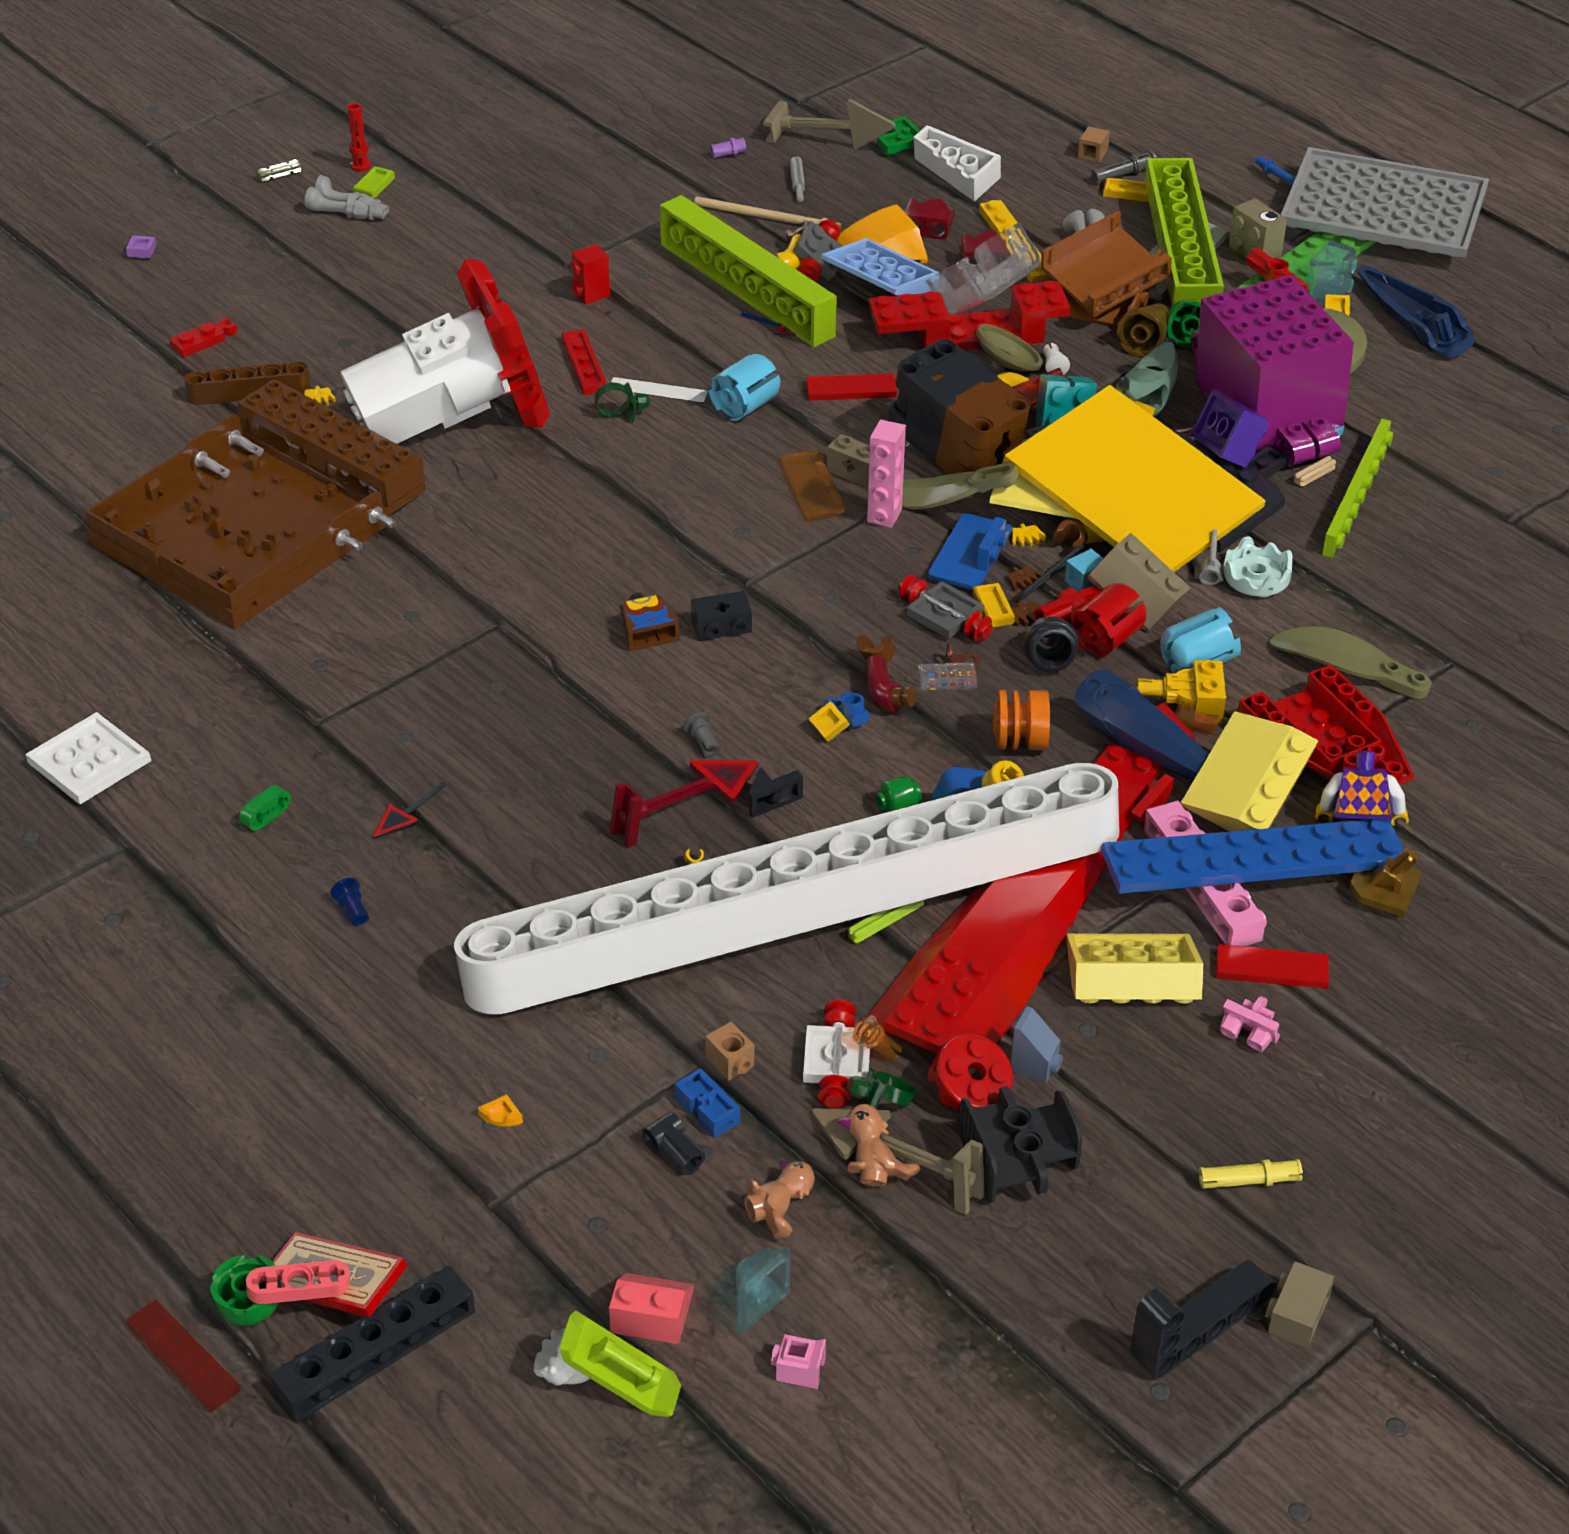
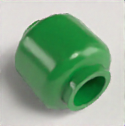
[876,776,922,813]

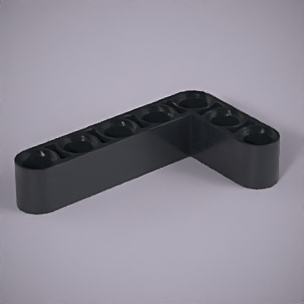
[1130,1259,1277,1379]

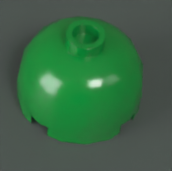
[1166,299,1201,349]
[210,1254,282,1326]

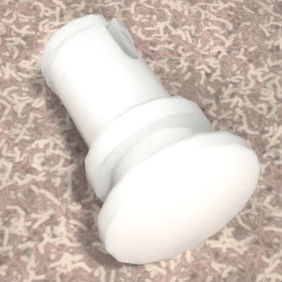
[1043,343,1070,376]

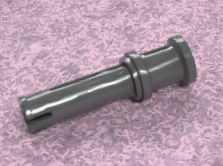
[1091,149,1157,184]

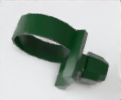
[594,382,650,423]
[846,1068,917,1109]

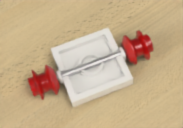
[803,999,871,1109]

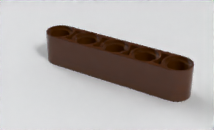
[184,361,311,405]

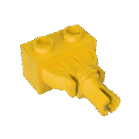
[1137,660,1226,724]

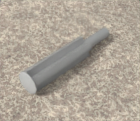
[789,157,805,202]

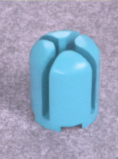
[708,354,781,421]
[1160,607,1241,674]

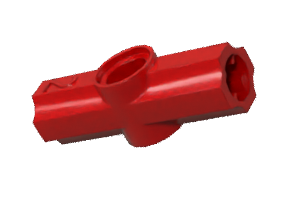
[1245,248,1308,291]
[1034,585,1101,621]

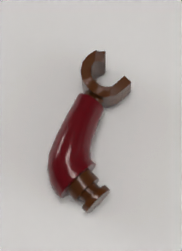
[856,635,916,712]

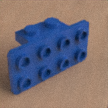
[928,513,1012,590]

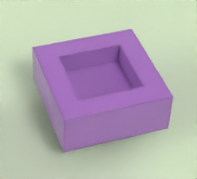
[126,236,157,259]

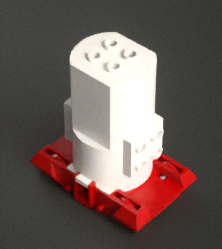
[340,259,550,444]

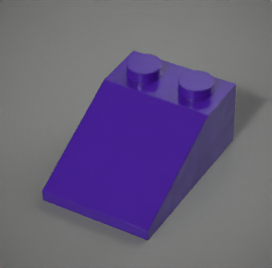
[1190,389,1269,467]

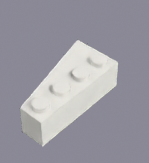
[914,125,1001,202]

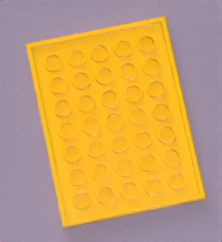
[1003,385,1266,572]

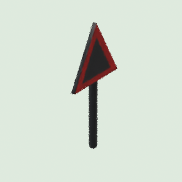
[372,781,446,839]

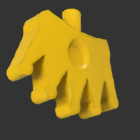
[304,386,336,405]
[1012,523,1046,547]

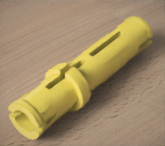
[1199,1159,1303,1189]

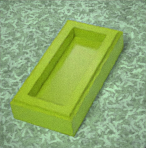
[352,166,395,198]

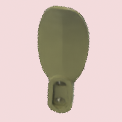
[902,462,1019,509]
[1269,626,1432,699]

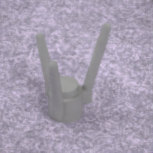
[1191,529,1226,585]

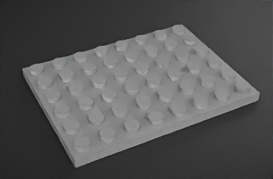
[1281,147,1489,258]

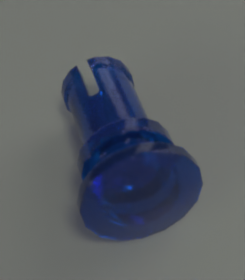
[330,877,369,926]

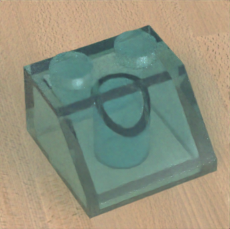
[1307,241,1358,303]

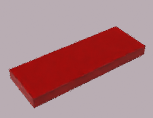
[806,373,897,401]
[1216,944,1329,989]

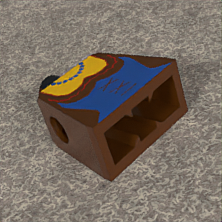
[622,592,680,652]

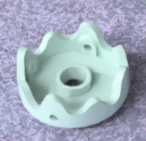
[1223,536,1292,598]

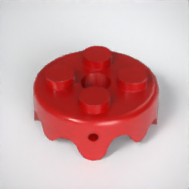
[928,1034,1013,1112]

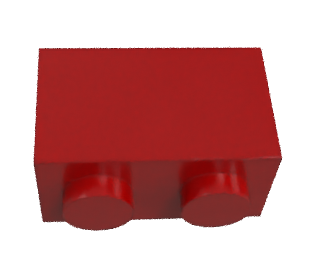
[570,244,610,305]

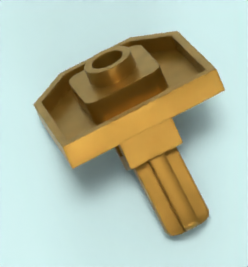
[1349,848,1422,917]

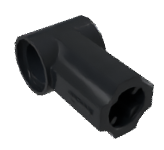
[642,1112,705,1175]

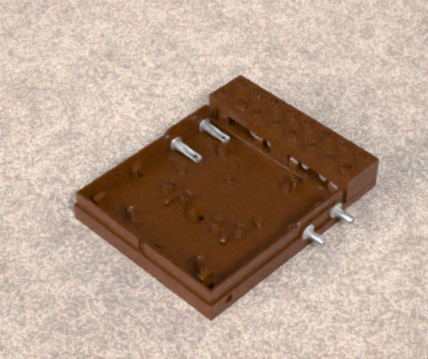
[84,379,425,630]

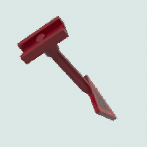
[610,760,759,848]

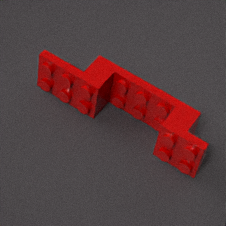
[869,280,1071,350]

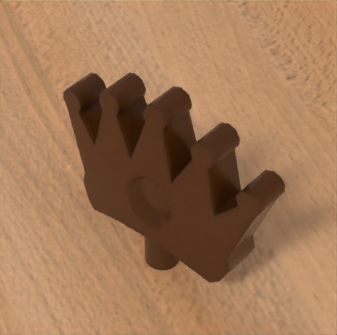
[1007,566,1043,591]
[1012,601,1040,627]

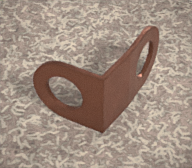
[946,643,979,668]

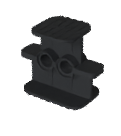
[959,1086,1082,1203]

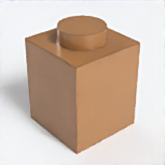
[1078,126,1110,163]

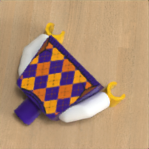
[1315,751,1409,825]

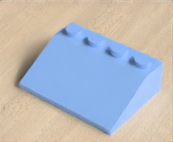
[821,238,940,296]

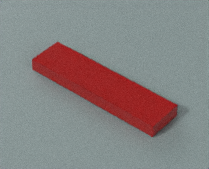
[561,329,607,395]

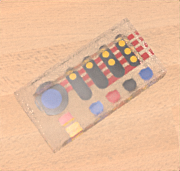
[918,662,977,690]

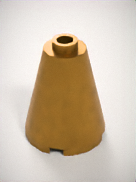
[1117,303,1169,357]

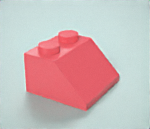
[609,1273,694,1344]

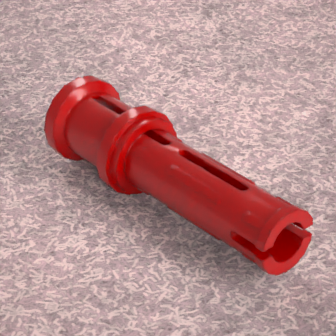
[347,103,371,172]

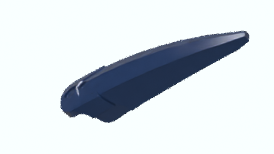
[1356,265,1475,358]
[1074,669,1208,780]

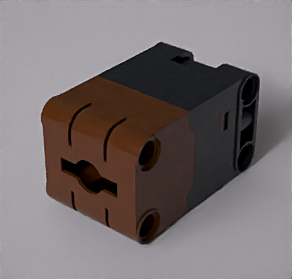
[888,339,1031,474]

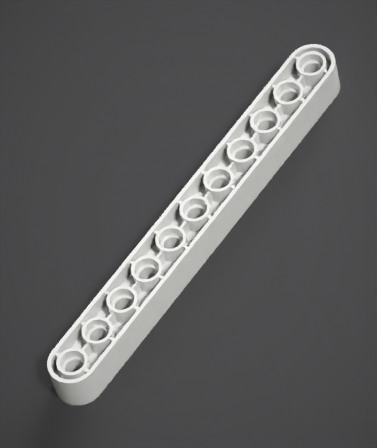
[454,763,1119,1014]

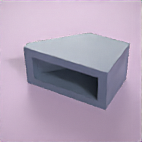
[1011,1006,1063,1084]

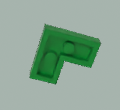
[877,116,920,155]

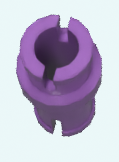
[710,138,746,159]

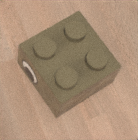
[1229,198,1287,259]

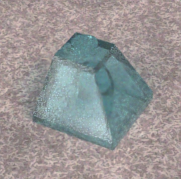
[736,1247,791,1334]

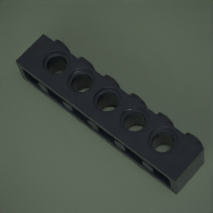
[269,1265,475,1423]

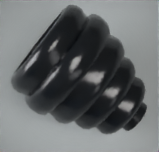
[1024,616,1079,672]

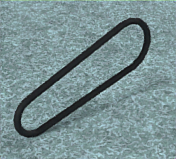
[1015,545,1083,603]

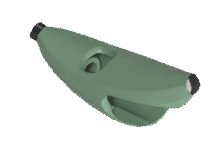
[1116,338,1178,417]

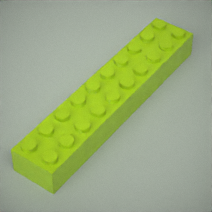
[1144,158,1224,306]
[660,195,837,347]

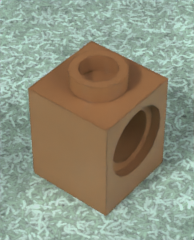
[705,1022,754,1081]

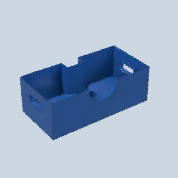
[675,1068,740,1138]

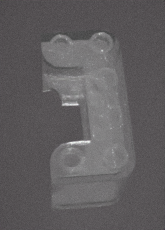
[926,222,1040,315]

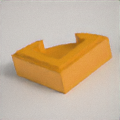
[478,1094,523,1127]

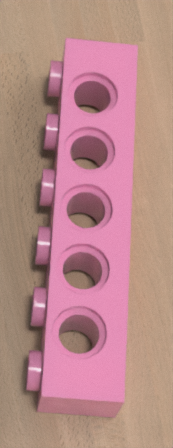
[1144,801,1267,946]

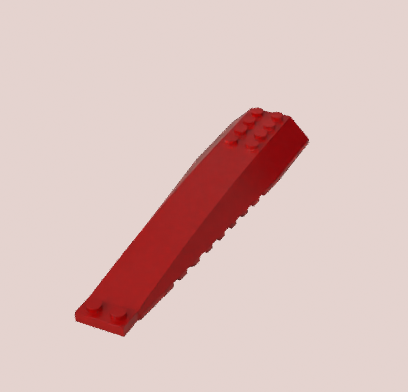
[858,743,1162,1078]

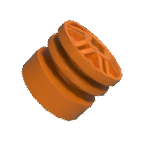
[993,690,1050,750]

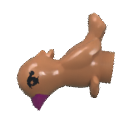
[837,1104,921,1187]
[744,1161,815,1239]

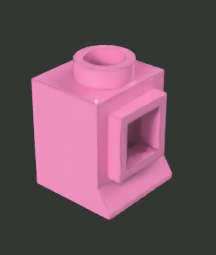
[771,1334,826,1389]

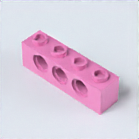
[867,419,906,528]

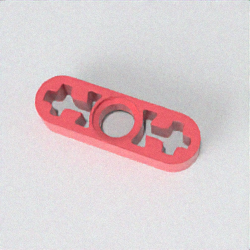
[246,1260,350,1304]

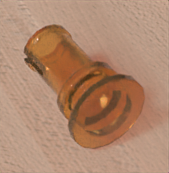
[1175,702,1219,733]
[852,1015,902,1062]

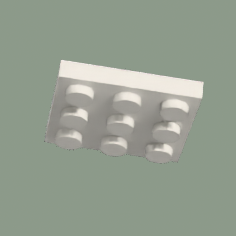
[26,712,151,804]

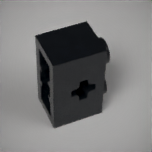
[691,591,752,641]

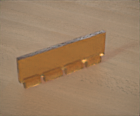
[780,450,845,522]

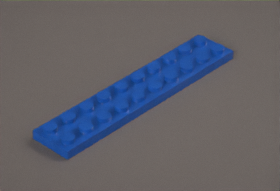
[1101,819,1404,894]

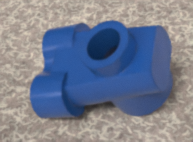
[824,691,870,728]

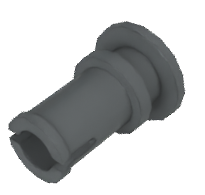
[683,712,721,757]

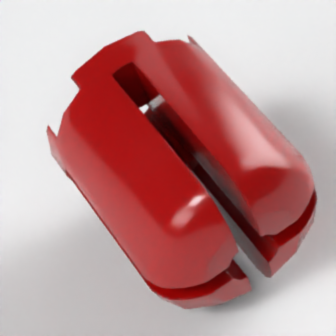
[1069,583,1147,659]

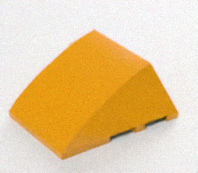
[837,204,928,264]

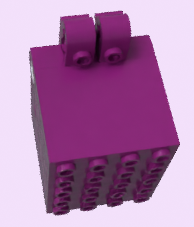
[1190,275,1354,467]

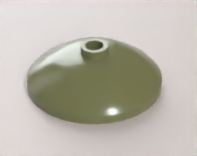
[976,324,1043,372]

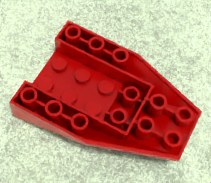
[1237,664,1414,785]

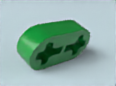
[239,785,291,831]

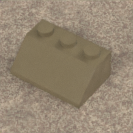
[1087,533,1191,633]

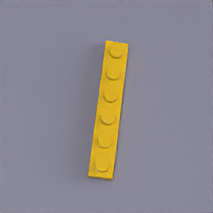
[979,200,1054,283]

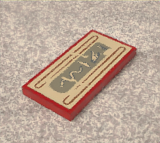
[272,1232,407,1317]

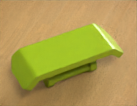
[560,1310,681,1417]

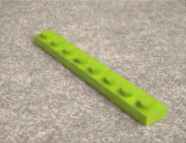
[1322,419,1394,558]

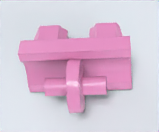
[1220,996,1280,1052]

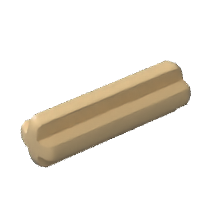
[1293,456,1336,487]

